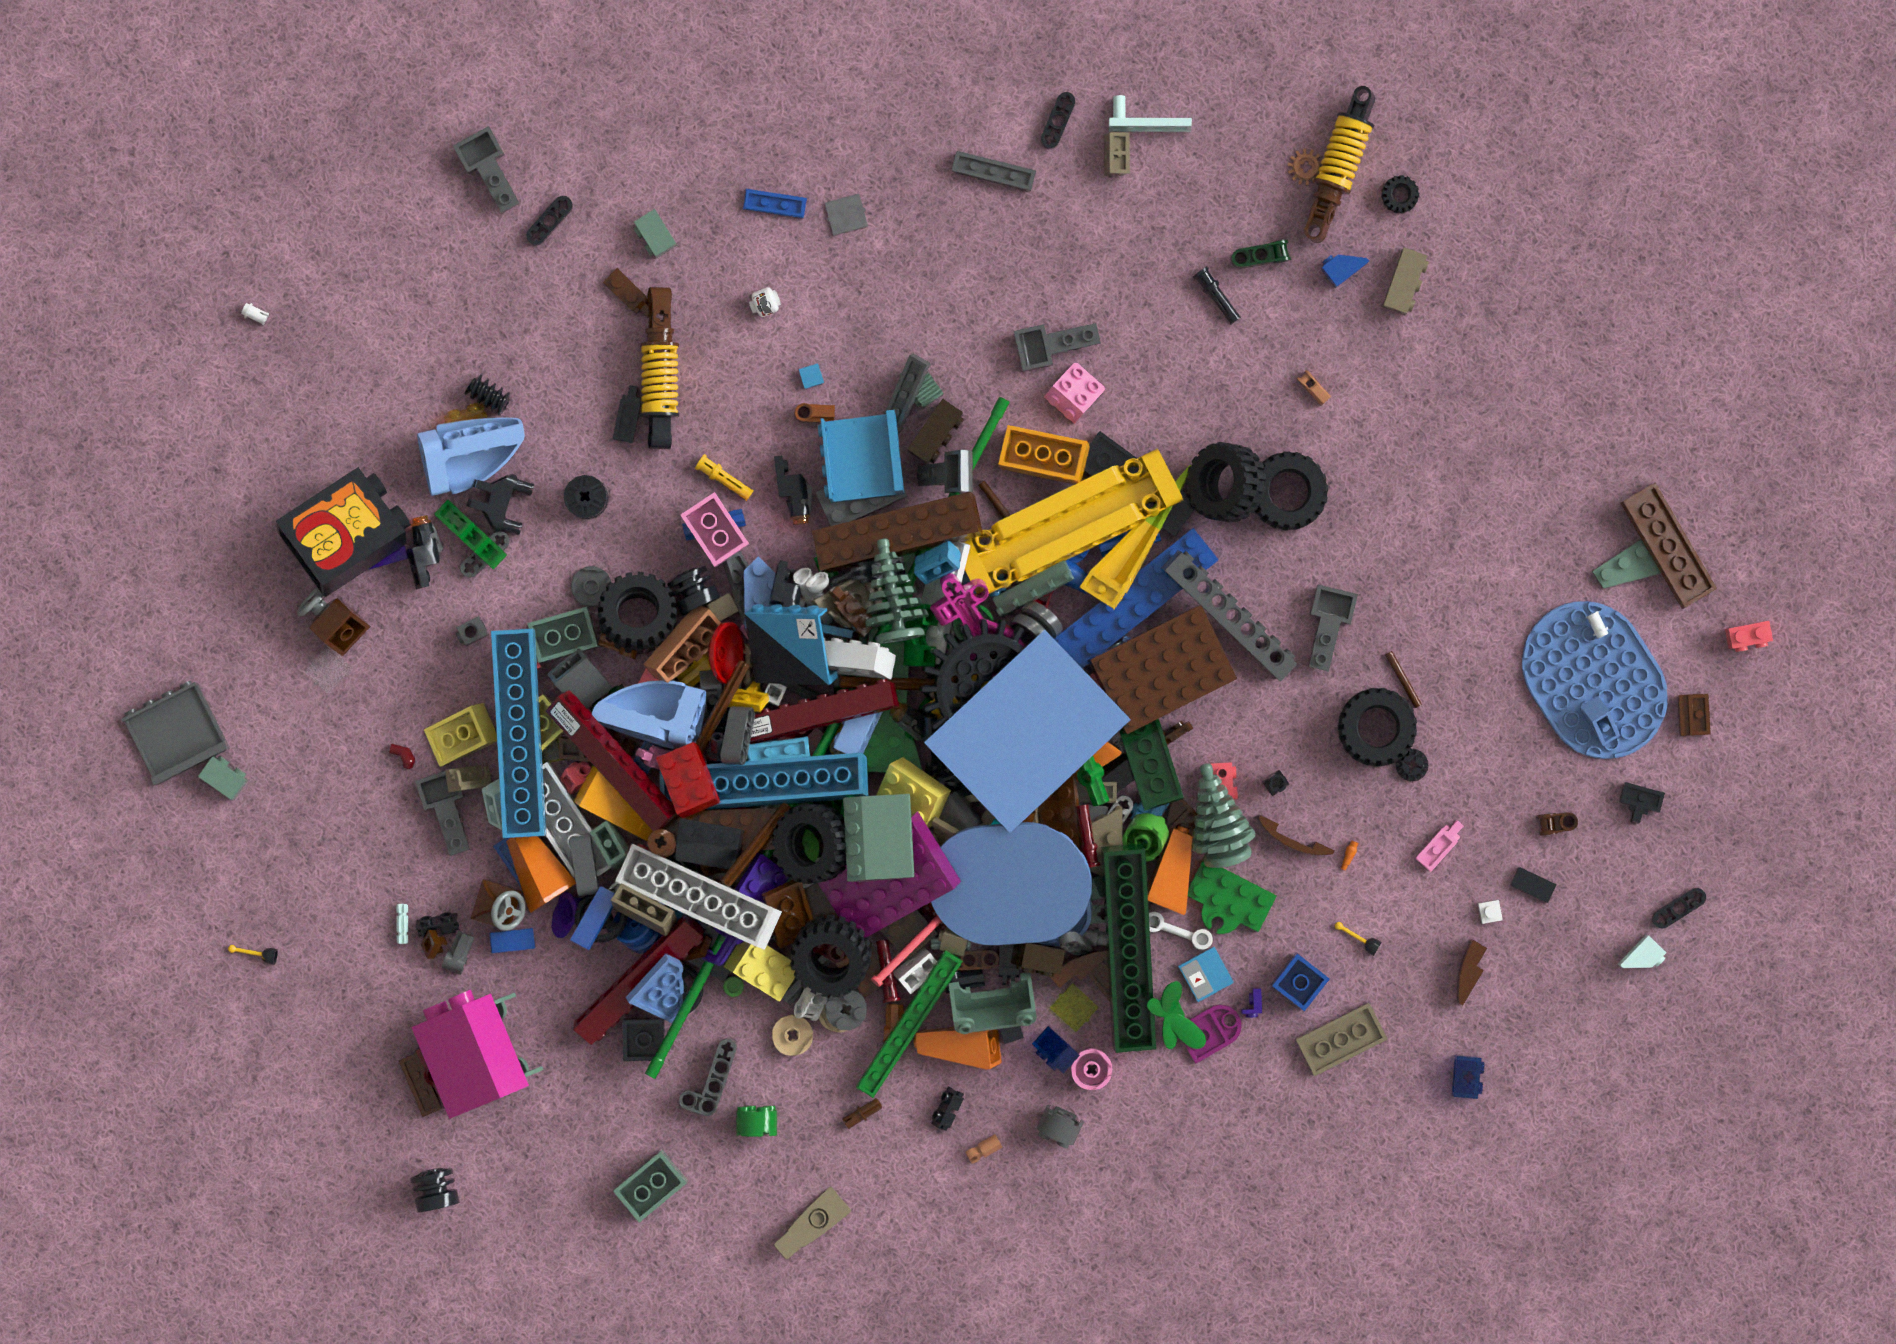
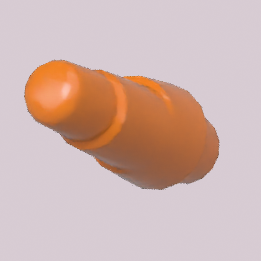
[1341,840,1359,871]

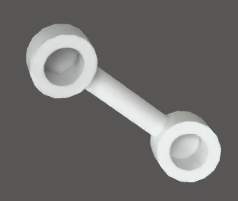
[1149,912,1213,950]

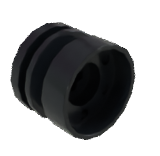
[563,475,609,520]
[667,566,720,616]
[410,1168,460,1212]

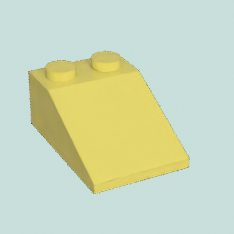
[424,703,497,767]

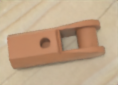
[1297,370,1331,406]

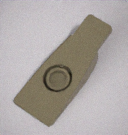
[774,1187,851,1259]

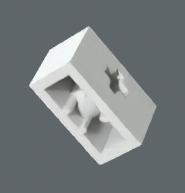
[893,947,937,994]

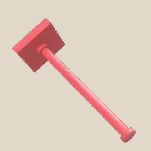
[871,915,942,987]

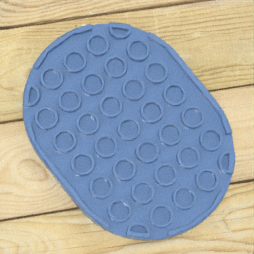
[1522,601,1668,759]
[931,822,1092,945]

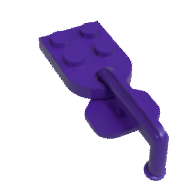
[702,853,789,966]

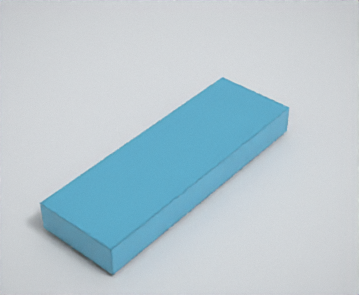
[747,736,810,761]

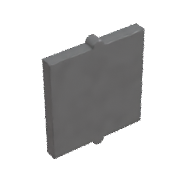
[825,194,868,236]

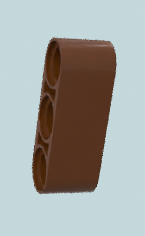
[953,949,999,970]

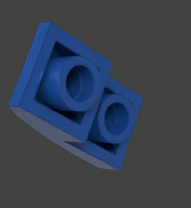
[489,928,535,953]

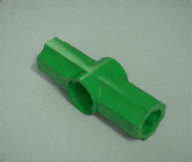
[1077,756,1109,807]

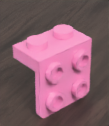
[1044,363,1105,424]

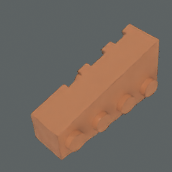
[643,606,721,683]

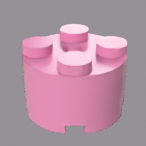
[1071,1047,1112,1090]

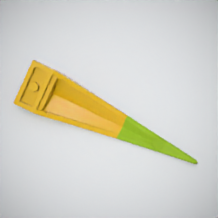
[1080,465,1192,610]

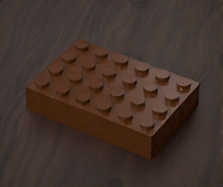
[1088,605,1237,734]

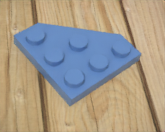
[743,556,776,631]
[626,954,684,1023]

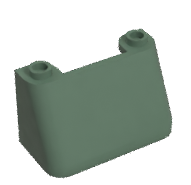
[949,973,1037,1034]

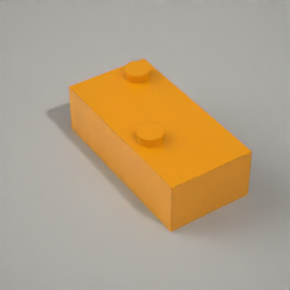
[998,425,1090,485]
[573,766,653,841]

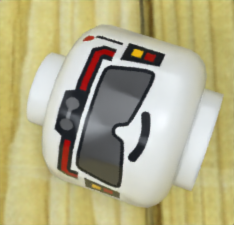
[749,287,781,317]

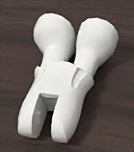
[793,568,833,625]

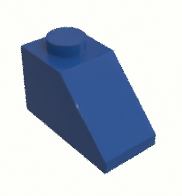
[1321,254,1369,288]

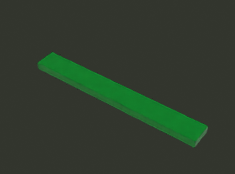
[856,950,963,1098]

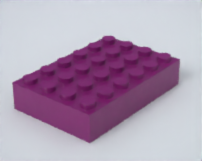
[818,811,961,937]

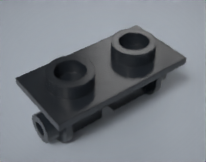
[416,912,460,938]
[931,1086,964,1131]

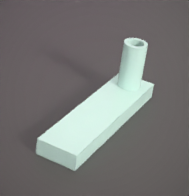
[1109,95,1192,132]

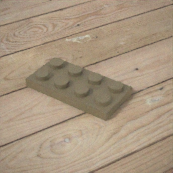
[1295,1002,1388,1076]

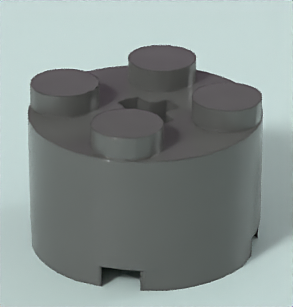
[825,989,867,1030]
[1037,1105,1084,1149]

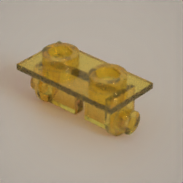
[444,403,488,423]

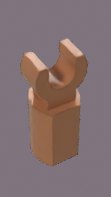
[965,1134,1003,1164]

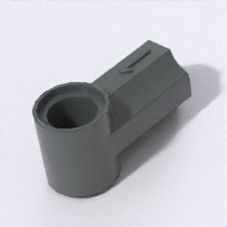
[442,931,475,975]

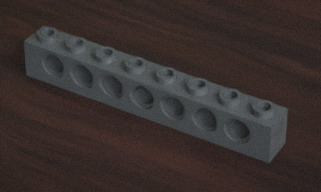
[1161,550,1297,682]

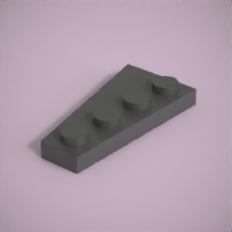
[722,551,749,636]

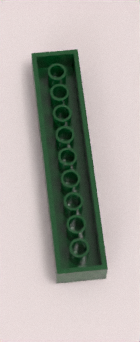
[1101,843,1156,1053]

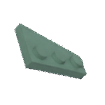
[1592,540,1661,588]

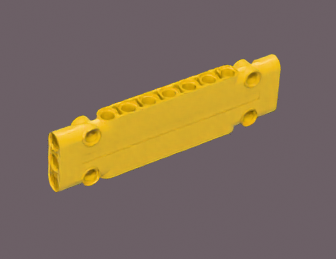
[963,448,1183,594]

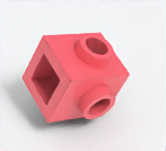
[560,761,592,795]

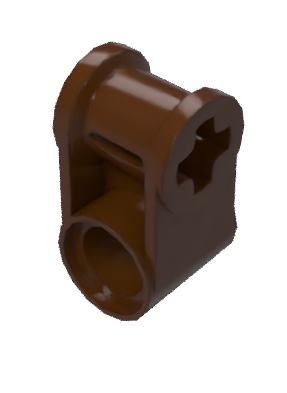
[1537,812,1578,836]

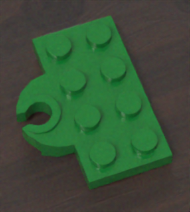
[1187,860,1277,934]

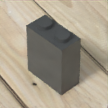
[547,648,612,709]

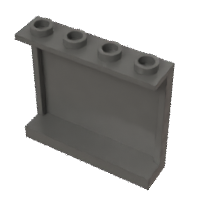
[121,680,230,785]

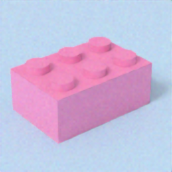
[681,492,750,567]

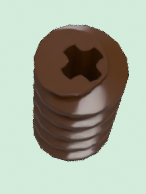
[647,829,677,857]

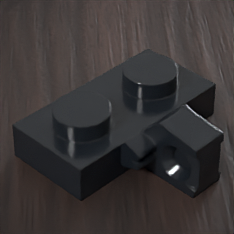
[1619,782,1665,824]

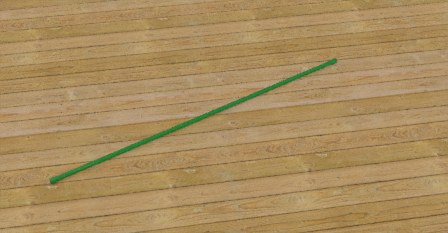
[645,397,1010,1079]

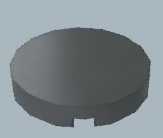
[571,566,611,607]

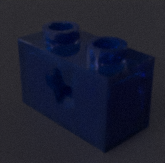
[1032,1026,1080,1074]
[1452,1055,1485,1099]

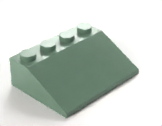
[843,794,914,882]

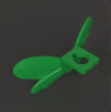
[1147,981,1206,1049]

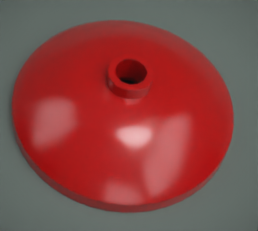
[708,622,745,684]

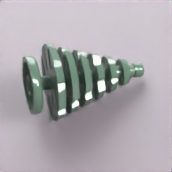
[866,538,929,644]
[1192,763,1256,868]

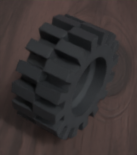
[1381,175,1420,214]

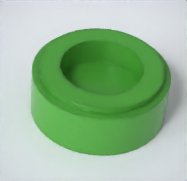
[723,976,744,997]

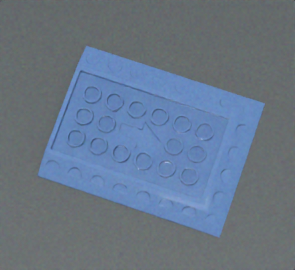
[924,630,1131,833]

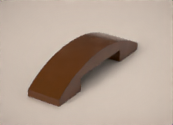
[1257,815,1335,855]

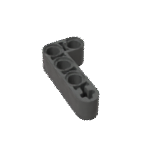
[679,1038,737,1116]

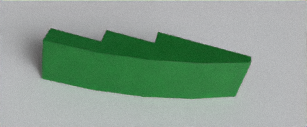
[434,500,507,570]

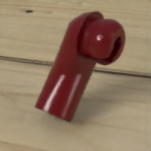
[389,744,415,769]

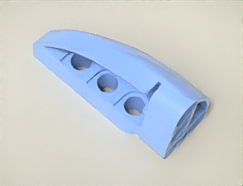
[417,418,525,496]
[592,680,706,749]

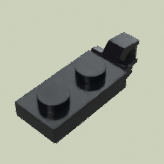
[613,385,641,443]

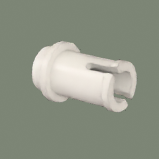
[241,303,269,325]
[1586,611,1609,639]

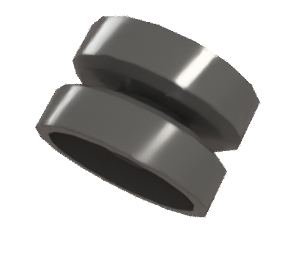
[1010,600,1063,644]

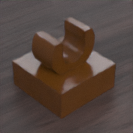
[421,930,448,959]

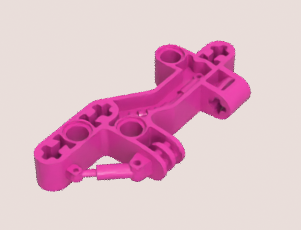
[930,573,1025,678]

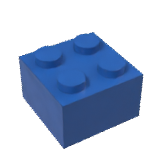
[1271,952,1330,1011]

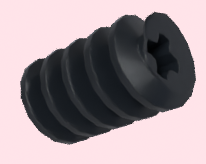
[464,374,510,416]

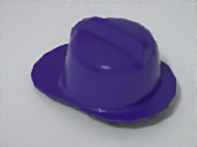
[551,892,585,938]

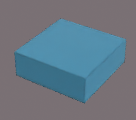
[799,363,824,389]

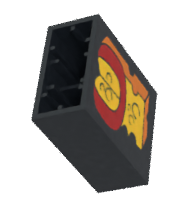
[276,467,411,598]

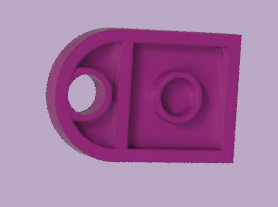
[1183,1005,1242,1064]

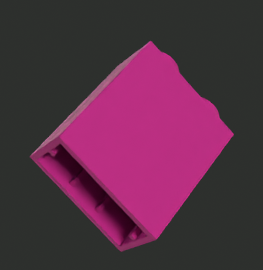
[411,990,529,1119]

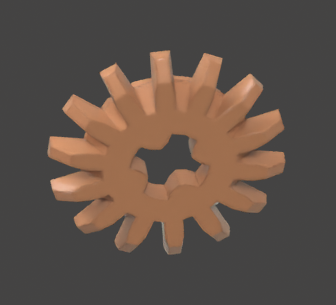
[1287,148,1322,186]

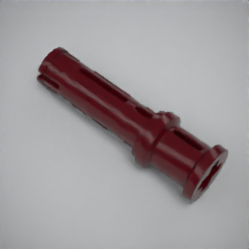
[1075,804,1101,868]
[876,940,901,1003]

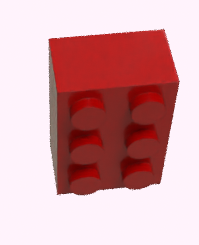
[656,742,721,818]

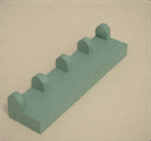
[993,560,1074,617]

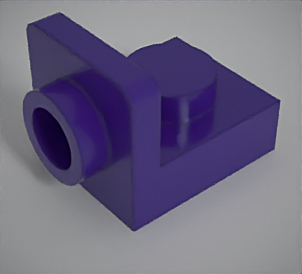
[1241,988,1262,1018]

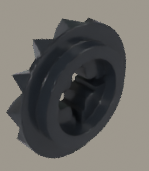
[1396,749,1428,781]

